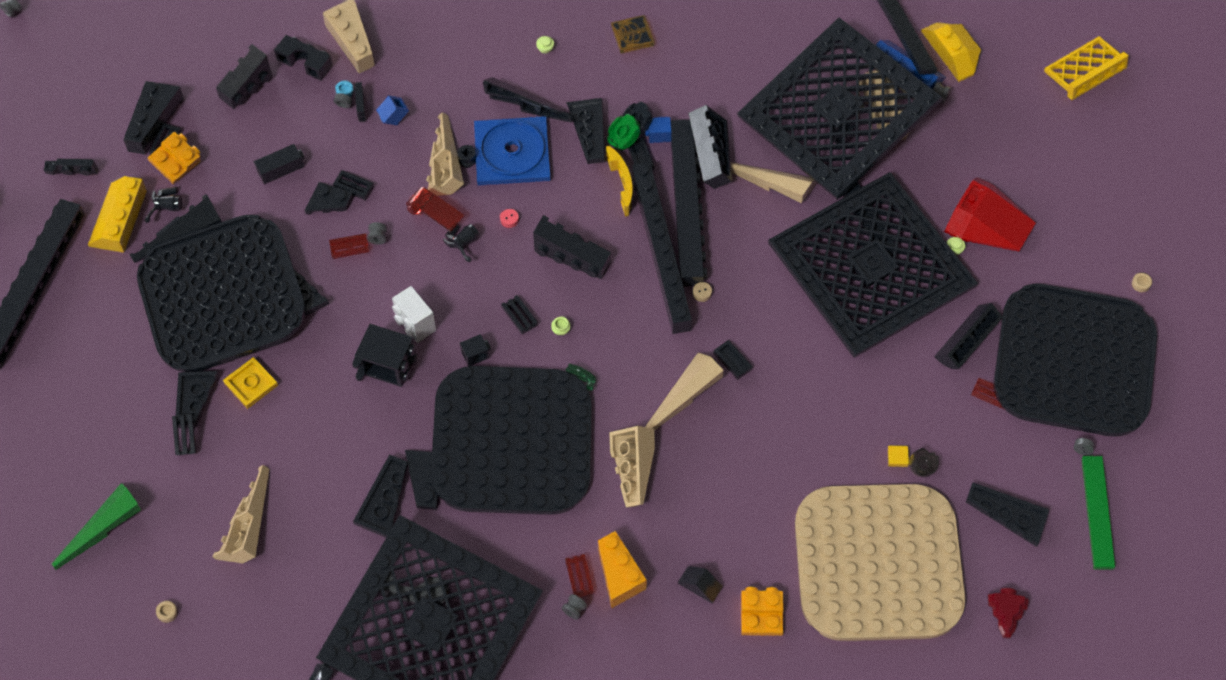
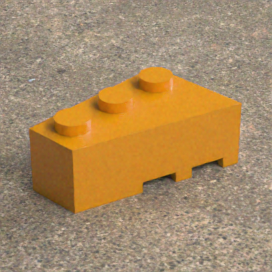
[598,531,647,609]

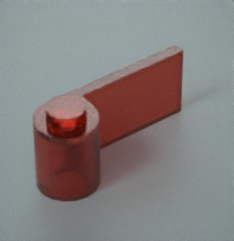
[406,187,464,232]

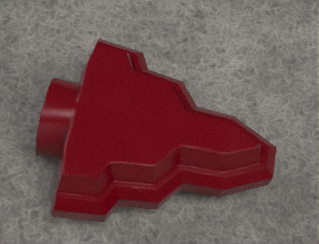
[987,588,1029,639]

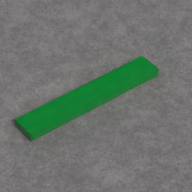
[1081,456,1115,570]

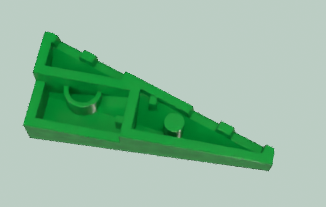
[52,483,141,570]

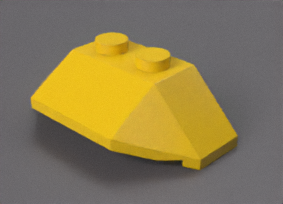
[921,23,981,82]

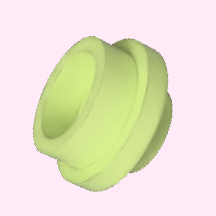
[536,36,554,53]
[947,237,965,255]
[551,317,570,335]

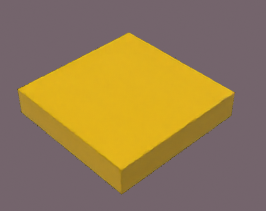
[223,357,278,409]

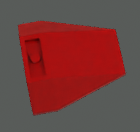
[944,177,1036,252]

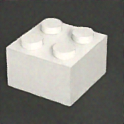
[392,286,436,343]

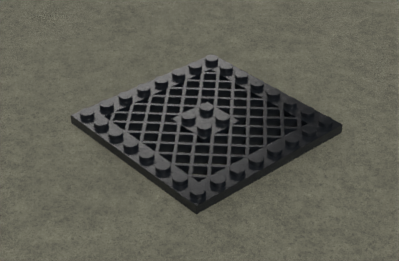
[737,17,942,200]
[768,172,978,358]
[316,515,543,680]

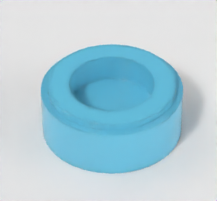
[335,81,354,97]

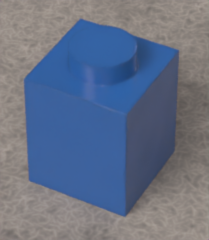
[377,95,409,125]
[645,117,671,143]

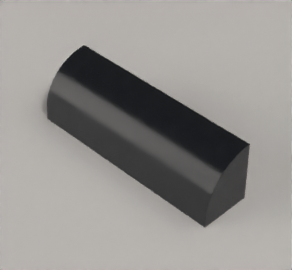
[934,303,1003,369]

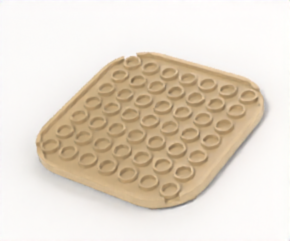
[795,484,965,641]

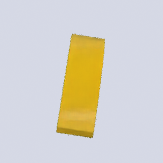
[606,146,632,216]

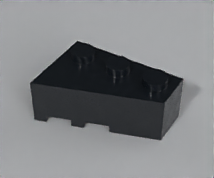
[216,44,272,109]

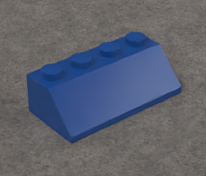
[876,40,946,90]

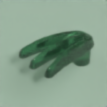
[565,364,597,390]

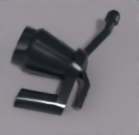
[144,187,182,223]
[443,222,479,262]

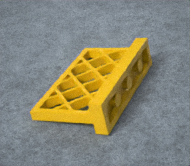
[1044,36,1129,100]

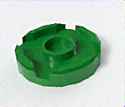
[607,114,640,150]

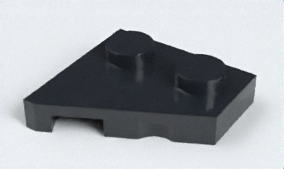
[305,182,353,215]

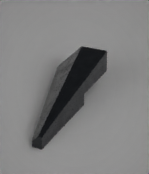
[483,77,574,123]
[130,194,221,263]

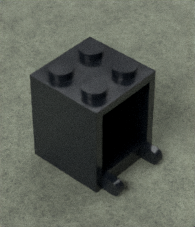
[352,323,418,387]

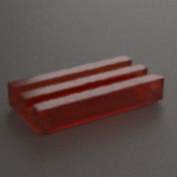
[329,233,369,259]
[971,378,1005,410]
[565,554,594,597]

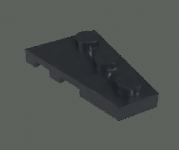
[175,371,219,428]
[405,450,439,510]

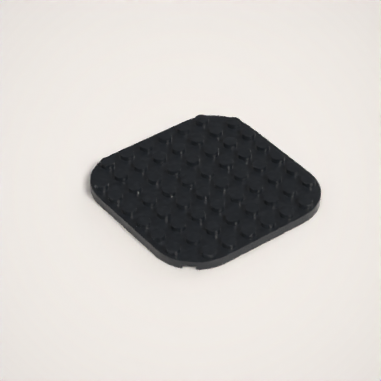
[137,215,306,372]
[993,284,1157,437]
[431,366,591,515]

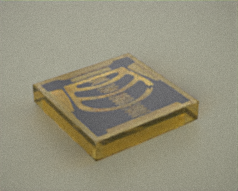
[611,15,654,54]

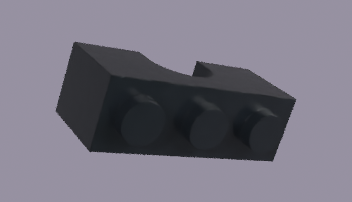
[274,35,333,81]

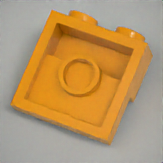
[148,131,200,185]
[741,587,783,636]

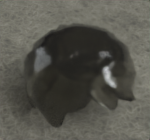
[909,448,939,478]

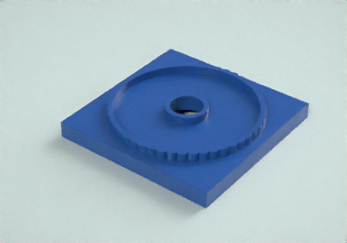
[474,116,550,186]

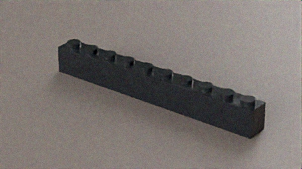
[670,120,707,287]
[632,162,692,334]
[0,199,85,370]

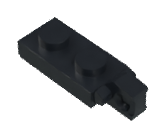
[44,158,98,176]

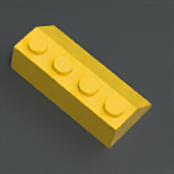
[88,176,147,253]

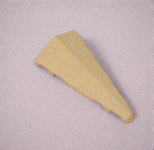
[424,112,464,197]
[731,162,817,203]
[645,353,724,430]
[213,465,269,563]

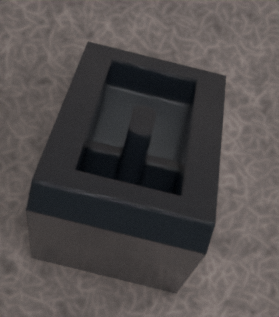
[678,566,723,604]

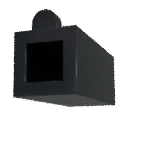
[253,144,305,184]

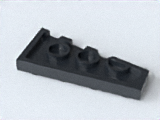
[966,482,1049,547]

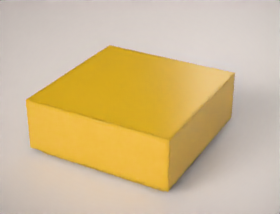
[887,446,909,467]

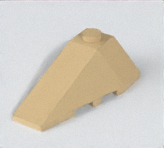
[609,426,655,508]

